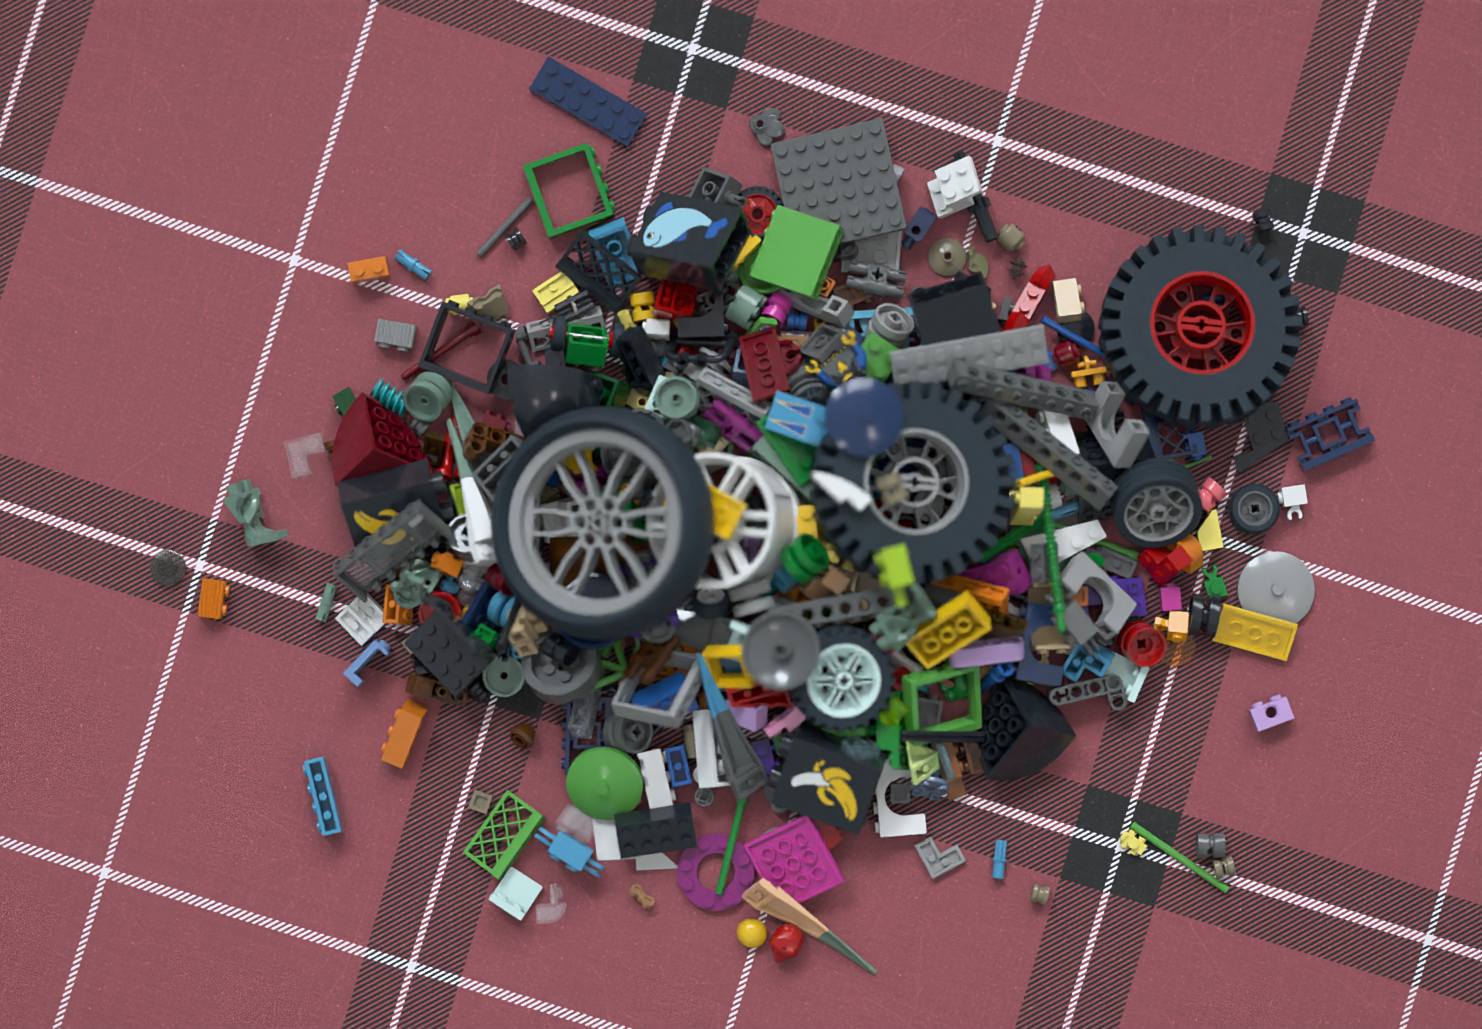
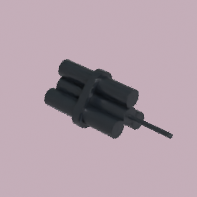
[539,289,595,324]

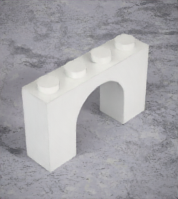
[873,758,927,837]

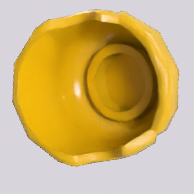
[736,918,767,948]

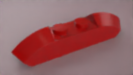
[1002,265,1056,332]

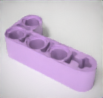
[947,636,1024,668]

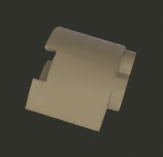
[467,284,509,326]

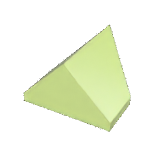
[906,742,940,785]

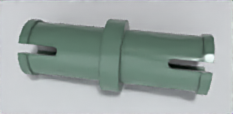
[315,582,338,623]

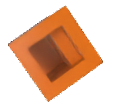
[430,551,465,578]

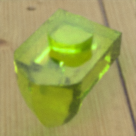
[880,696,910,726]

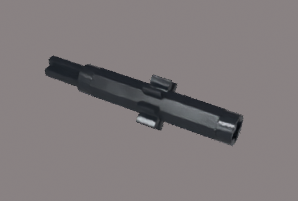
[953,151,999,243]

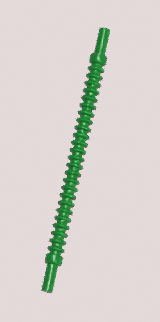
[1035,462,1066,633]

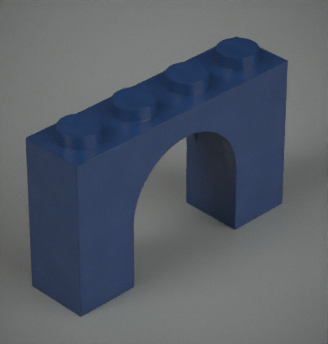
[1011,602,1064,686]

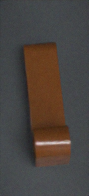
[463,422,526,462]

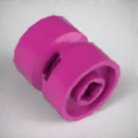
[759,292,793,328]

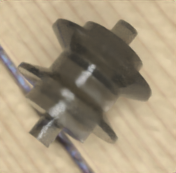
[1007,257,1028,280]

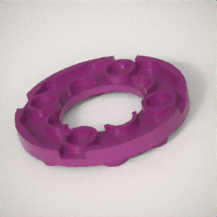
[677,833,754,911]

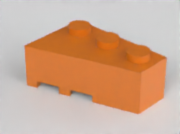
[380,698,429,769]

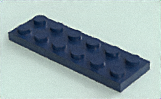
[529,56,647,147]

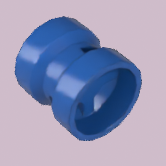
[787,311,808,331]

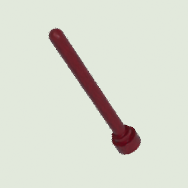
[401,320,482,380]

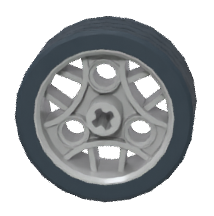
[1110,458,1203,548]

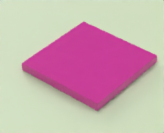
[743,815,845,903]

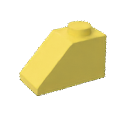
[1195,509,1223,551]

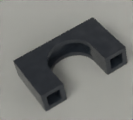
[677,284,728,339]

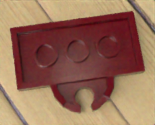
[738,326,803,404]

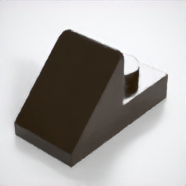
[423,431,446,468]

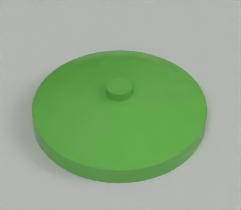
[566,747,644,820]

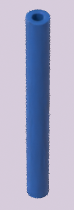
[1041,316,1105,359]

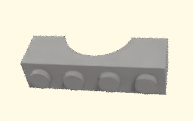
[777,288,855,328]

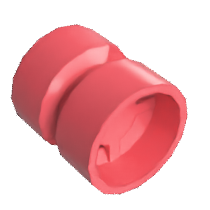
[1198,477,1227,513]

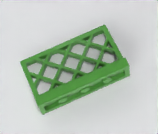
[463,790,546,880]

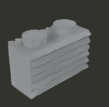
[374,319,417,352]

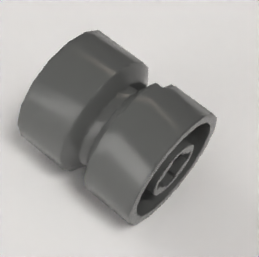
[666,418,701,447]
[1196,833,1226,858]

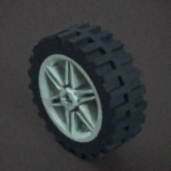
[789,624,895,732]

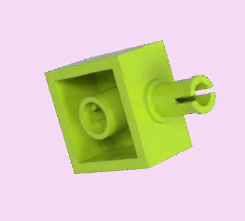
[874,544,914,608]

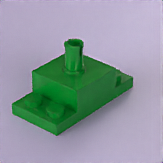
[862,691,909,770]

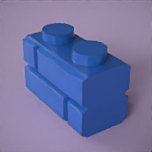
[665,745,692,787]

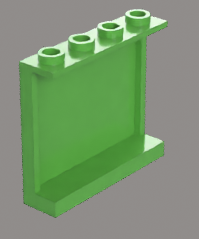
[749,205,845,301]

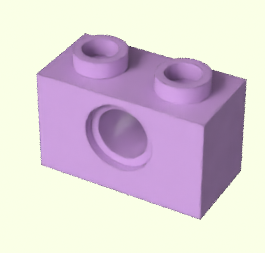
[1248,694,1294,732]

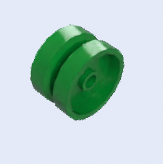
[780,533,830,584]

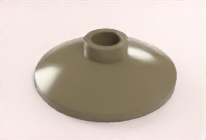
[928,238,966,276]

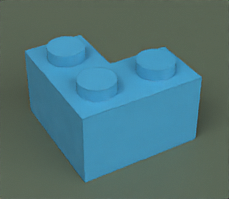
[1063,641,1116,682]

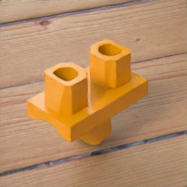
[1070,356,1106,388]

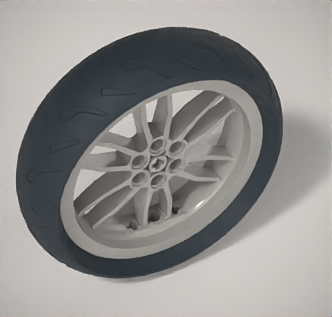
[491,406,714,640]

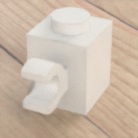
[1277,484,1308,520]

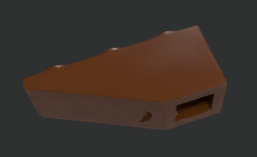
[405,673,470,707]

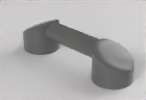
[516,324,541,365]

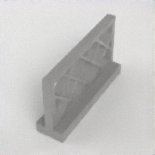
[695,367,773,431]

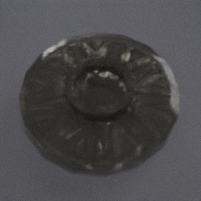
[150,550,186,586]

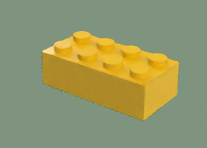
[904,590,991,670]

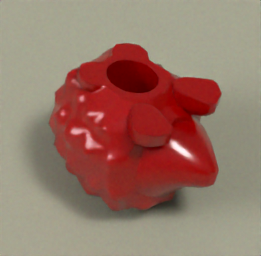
[770,923,804,963]

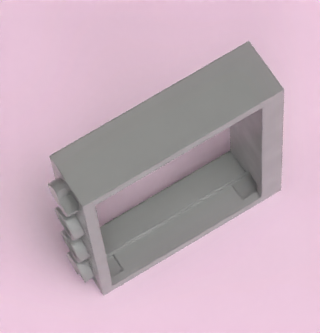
[611,651,703,729]

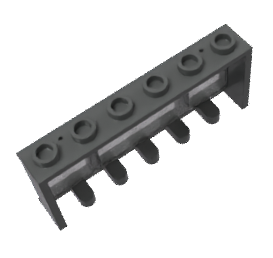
[333,499,451,603]

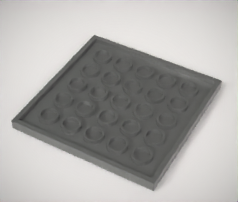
[771,118,907,245]

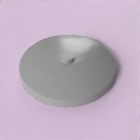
[1237,551,1315,623]

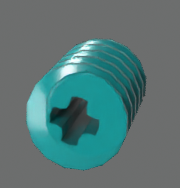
[370,378,407,417]

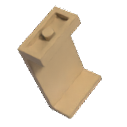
[1028,583,1073,654]

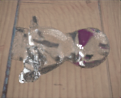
[458,566,484,607]

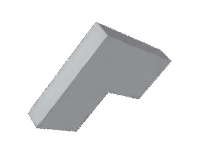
[914,836,966,879]

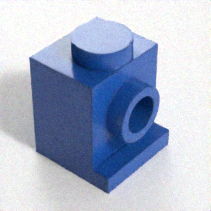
[1182,431,1207,461]

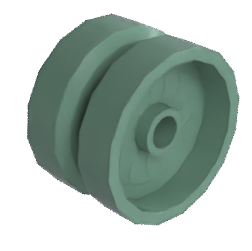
[403,372,453,422]
[655,376,700,421]
[483,653,526,697]

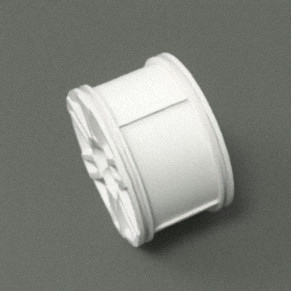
[646,452,801,591]

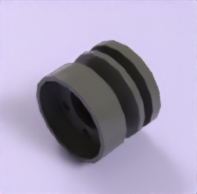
[788,365,830,407]

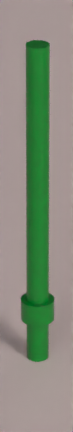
[715,796,749,895]

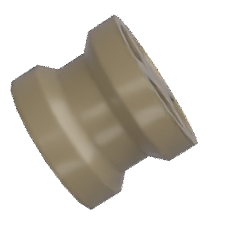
[1030,883,1050,906]

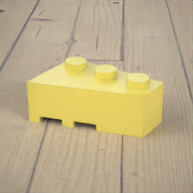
[1009,486,1044,526]

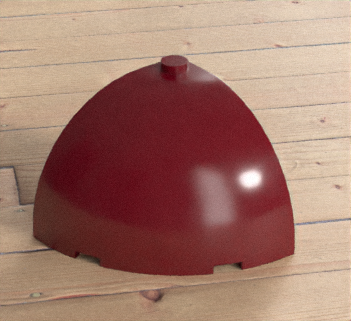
[332,393,433,487]

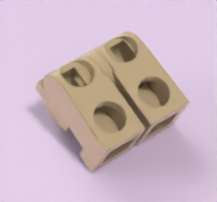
[507,604,548,657]

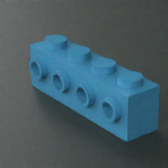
[303,756,344,836]

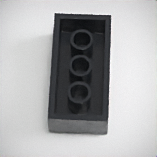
[614,802,697,859]

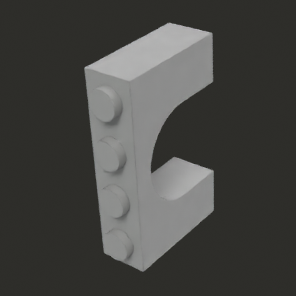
[1086,381,1150,468]
[1059,551,1137,640]

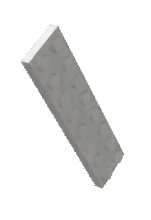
[889,324,1049,385]

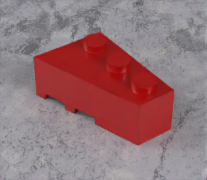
[726,681,792,708]

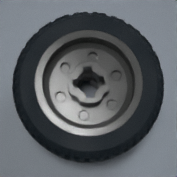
[1228,483,1280,534]

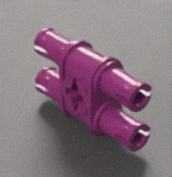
[701,398,763,453]

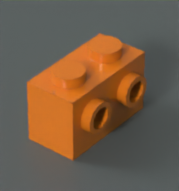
[382,584,413,626]

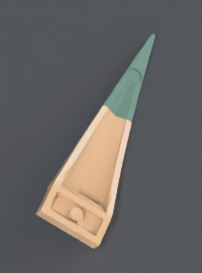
[741,878,877,975]

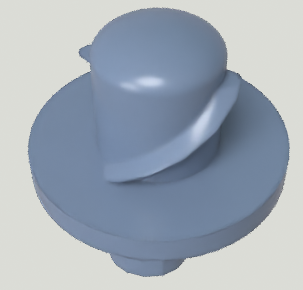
[910,769,949,800]

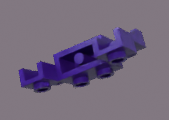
[1081,576,1147,617]

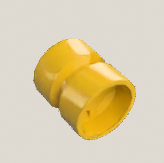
[629,291,658,323]

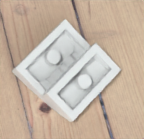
[335,592,385,646]

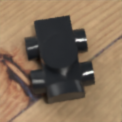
[632,481,655,508]

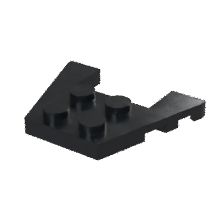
[1233,402,1289,473]

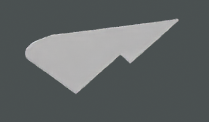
[592,817,678,870]

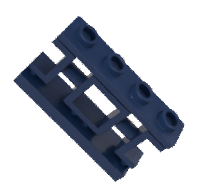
[1285,397,1375,472]
[561,697,614,773]

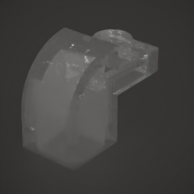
[536,883,567,924]

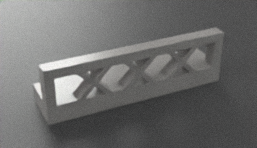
[526,305,607,352]

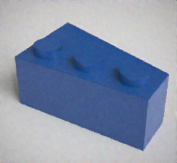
[631,671,700,723]

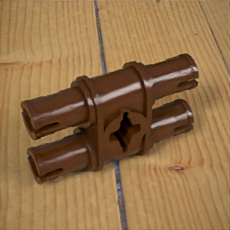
[623,636,680,685]

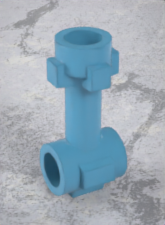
[440,576,459,595]

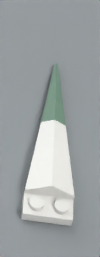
[446,418,497,564]

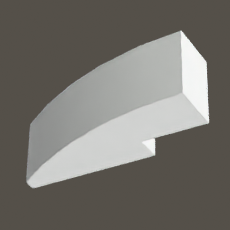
[810,472,871,511]

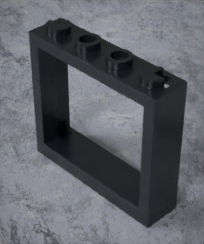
[418,300,516,394]

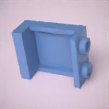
[343,640,392,687]

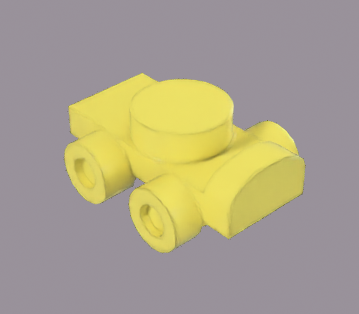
[1118,829,1147,856]

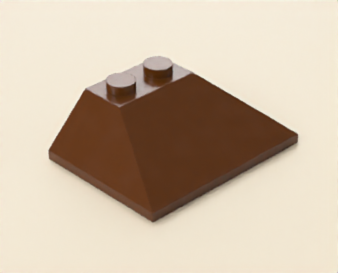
[549,536,626,588]

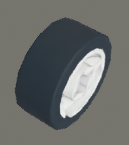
[692,589,730,619]

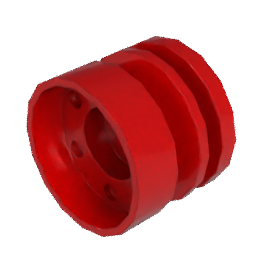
[1117,621,1166,667]

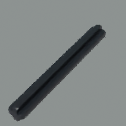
[899,731,985,743]

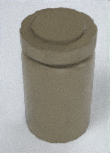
[682,724,696,759]

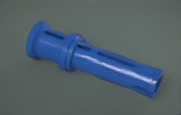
[980,662,1013,694]

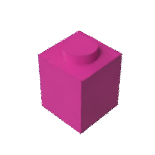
[1159,583,1182,611]

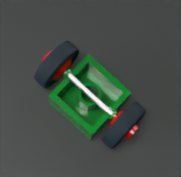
[548,316,625,367]

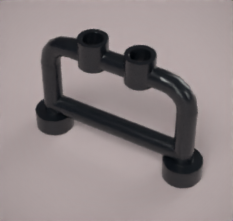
[665,329,740,368]

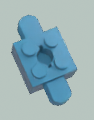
[534,826,605,877]

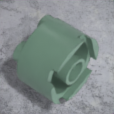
[725,285,768,331]

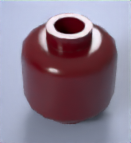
[1052,340,1082,369]

